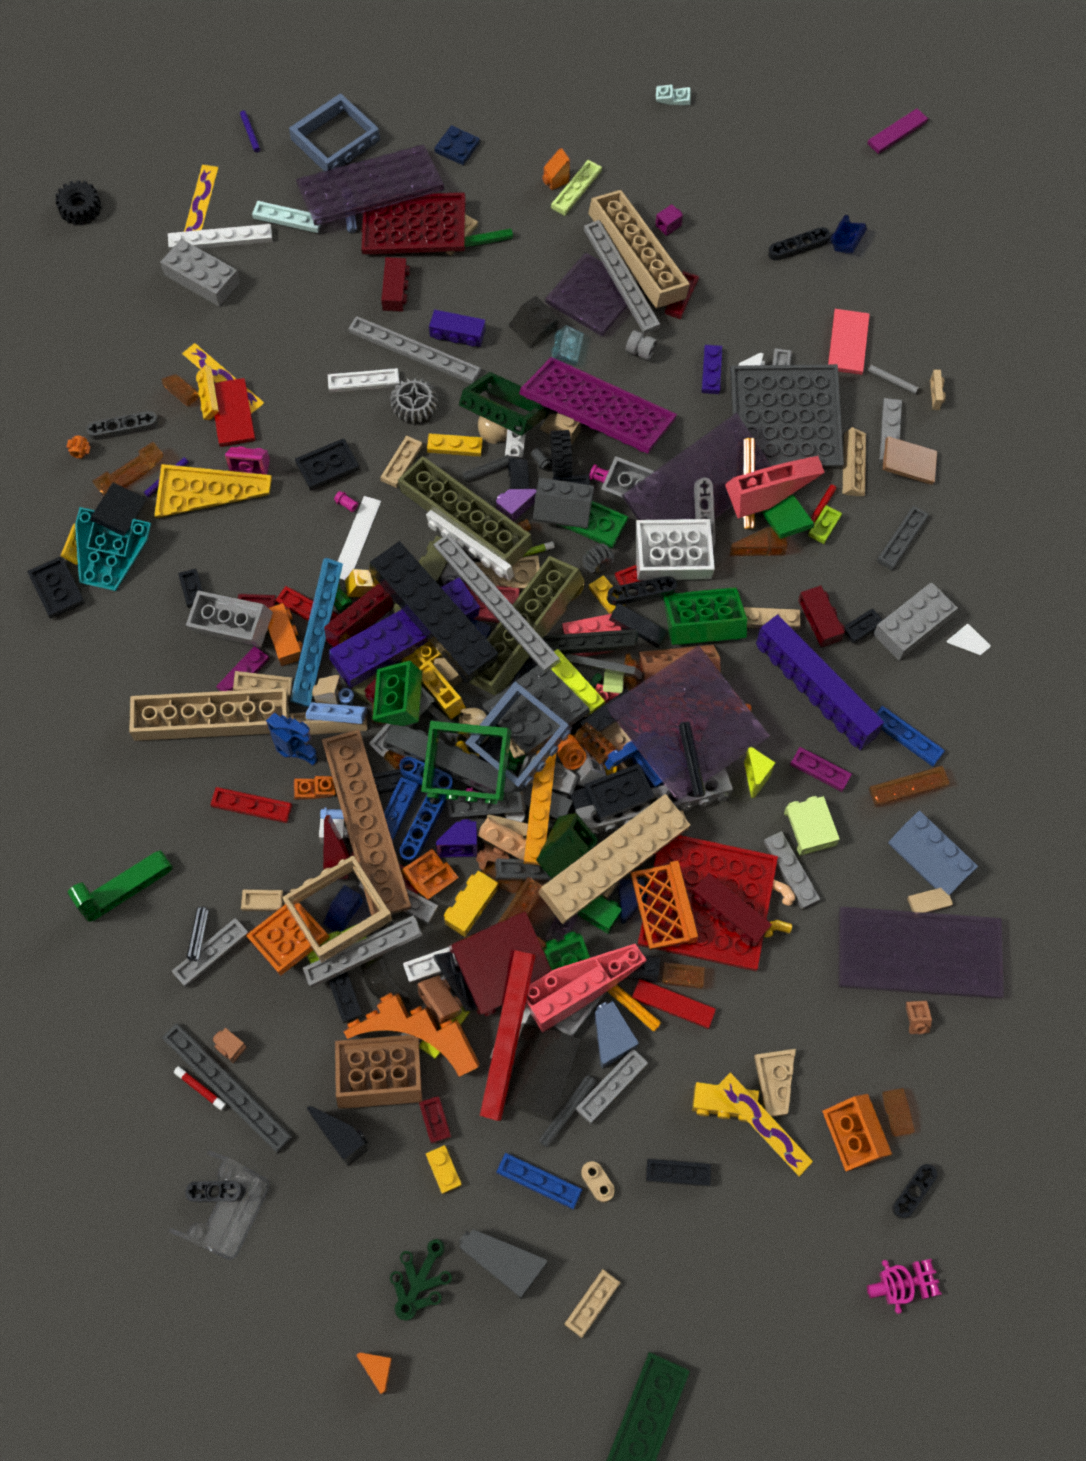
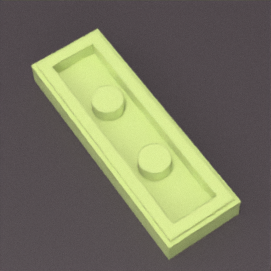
[603,672,623,693]

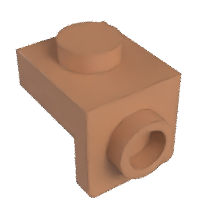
[476,844,509,870]

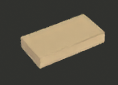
[907,888,953,917]
[241,890,283,911]

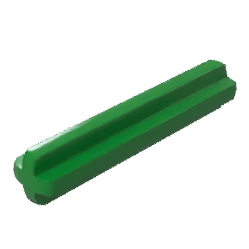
[465,229,513,247]

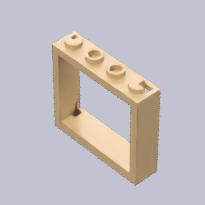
[282,856,392,963]

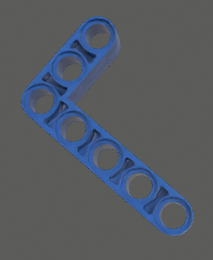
[400,757,453,864]

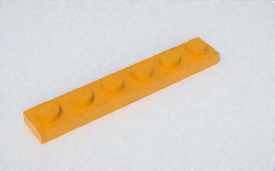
[523,750,556,866]

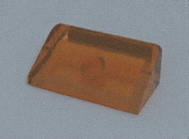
[161,374,200,407]

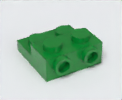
[542,932,590,971]

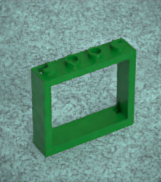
[421,721,511,805]

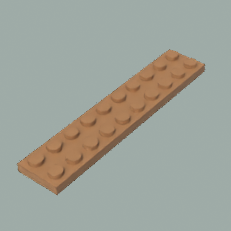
[322,729,412,916]

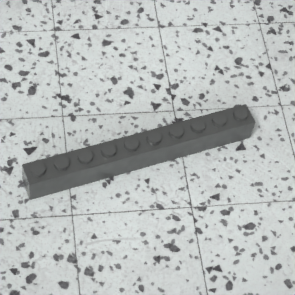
[383,725,573,824]

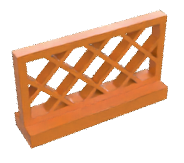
[630,861,698,950]

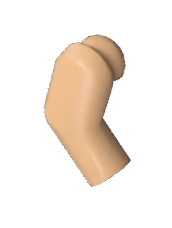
[772,880,795,906]

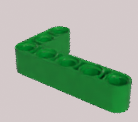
[67,851,173,922]

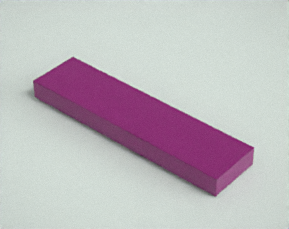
[867,109,928,154]

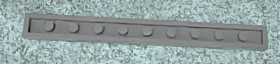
[433,534,561,673]

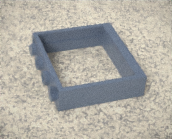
[289,93,380,175]
[465,682,572,789]

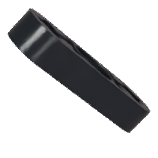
[892,1164,937,1219]
[185,1181,246,1203]

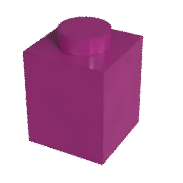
[655,204,683,236]

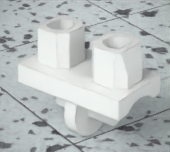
[505,426,526,458]

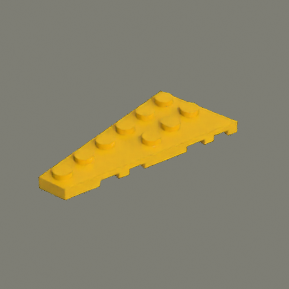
[154,464,272,519]

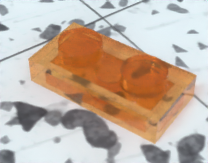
[662,962,705,989]

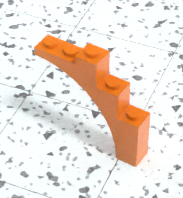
[344,993,480,1077]

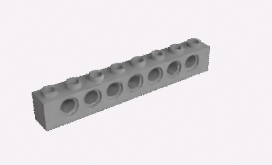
[575,769,733,836]

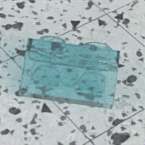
[551,325,584,365]

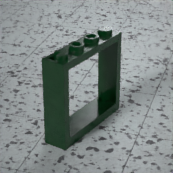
[458,372,550,436]

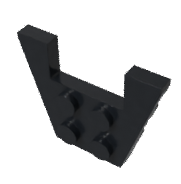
[433,952,478,1012]

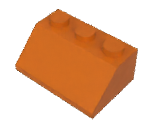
[822,1094,892,1171]

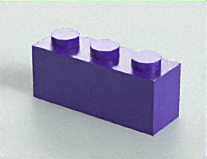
[429,309,486,347]

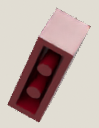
[381,257,410,312]
[798,585,845,648]

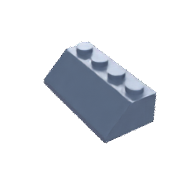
[888,810,978,895]

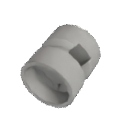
[625,330,657,361]

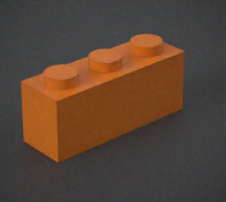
[268,603,303,666]

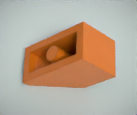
[542,148,570,190]

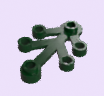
[390,1239,452,1321]

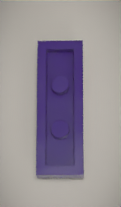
[702,345,722,394]

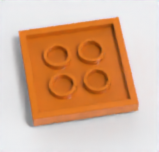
[246,903,329,976]

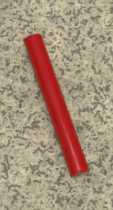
[809,484,837,530]

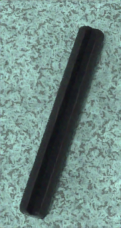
[679,722,705,798]

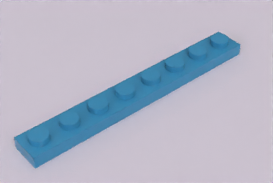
[290,558,343,707]

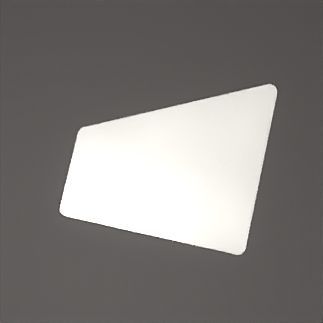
[947,624,991,655]

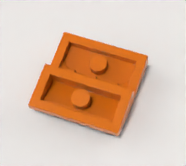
[401,849,459,899]

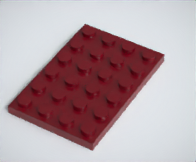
[361,192,466,254]

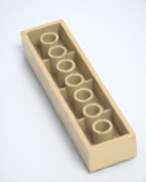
[589,190,690,308]
[129,688,289,741]
[538,794,690,924]

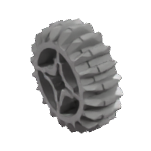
[390,378,438,424]

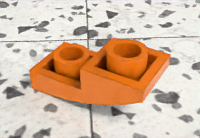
[294,776,335,800]

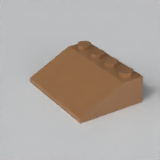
[335,1035,422,1109]

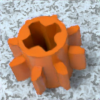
[66,436,91,458]

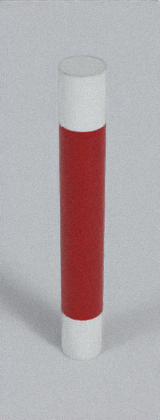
[173,1066,227,1111]

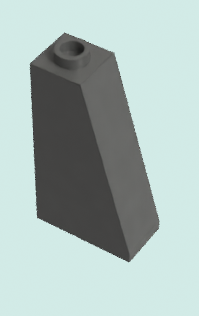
[459,1229,548,1299]

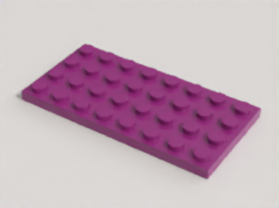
[519,357,677,454]

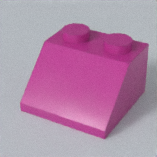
[225,446,270,475]

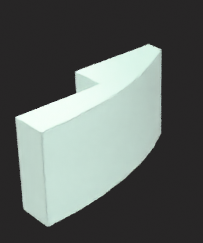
[656,85,691,105]

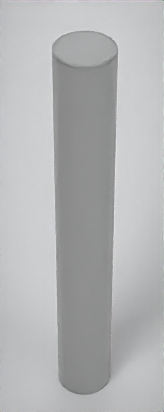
[868,365,919,394]

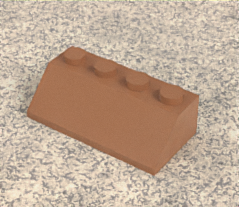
[639,645,721,688]

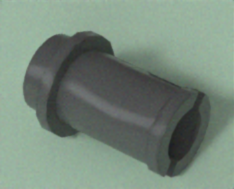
[531,447,552,471]

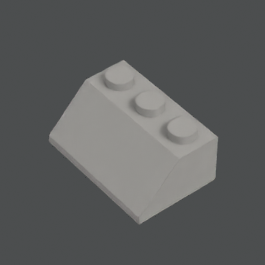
[601,456,667,509]

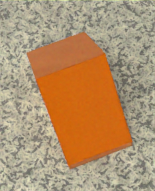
[356,1353,392,1395]

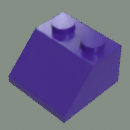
[436,819,478,858]

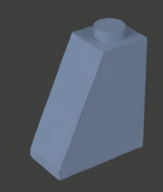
[594,1001,639,1068]

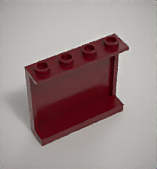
[448,911,552,1016]

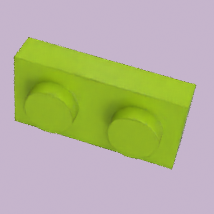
[808,505,842,544]

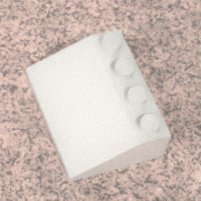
[636,519,714,580]

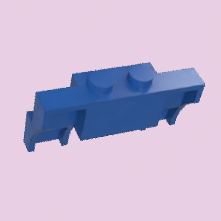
[266,712,318,765]

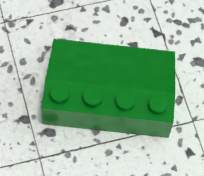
[663,587,747,645]

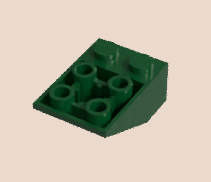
[536,813,598,879]

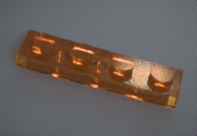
[869,766,950,807]

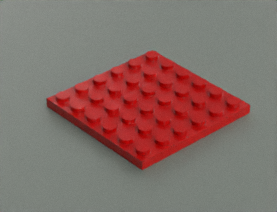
[637,835,778,972]

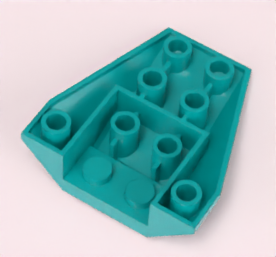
[75,507,151,591]

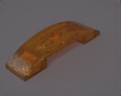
[92,442,164,495]

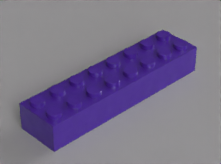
[329,577,480,689]
[756,614,884,751]

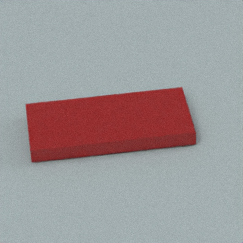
[214,378,255,447]

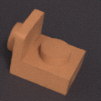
[906,1001,932,1034]

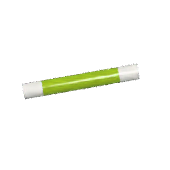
[522,541,555,557]

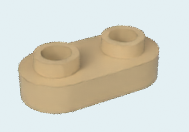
[581,1161,614,1203]

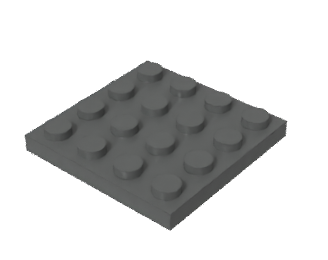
[482,665,590,757]

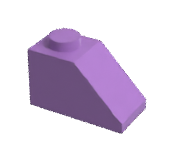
[496,489,536,522]

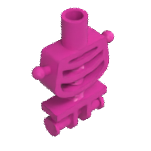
[867,1259,942,1314]

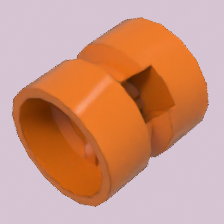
[556,734,586,770]

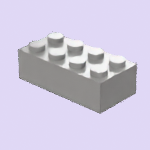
[160,239,240,306]
[873,582,958,660]
[186,591,273,647]

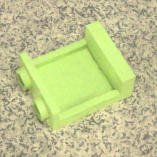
[784,796,840,856]

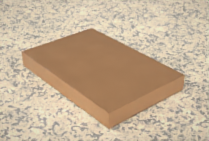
[883,436,937,485]

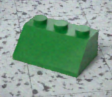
[373,661,422,726]

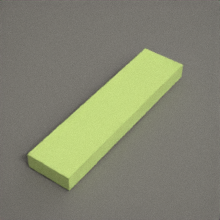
[551,160,602,216]

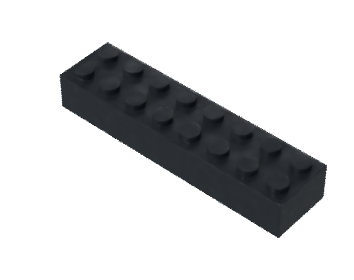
[369,541,498,684]

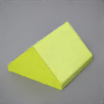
[744,747,775,798]

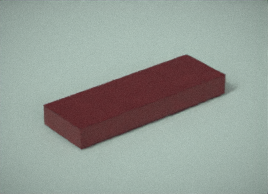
[665,271,699,320]

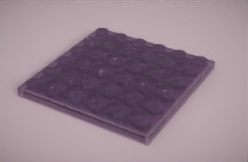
[607,645,770,801]

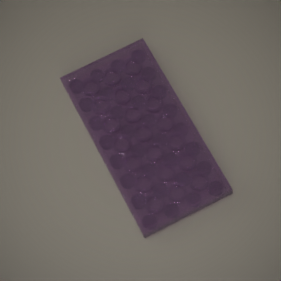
[296,144,444,226]
[622,413,771,520]
[839,907,1004,999]

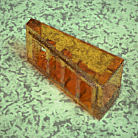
[574,723,617,764]

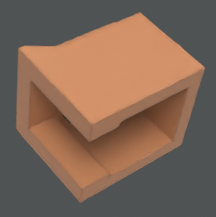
[213,1028,247,1063]

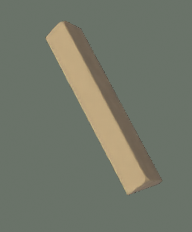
[842,427,866,496]
[290,712,368,735]

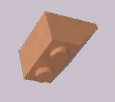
[418,975,462,1026]

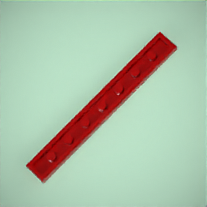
[480,950,536,1121]

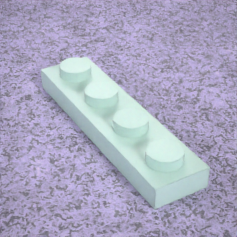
[252,201,323,233]

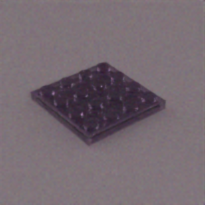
[545,252,642,336]

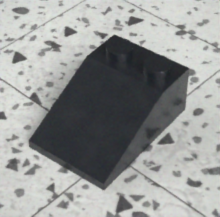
[307,1106,368,1166]

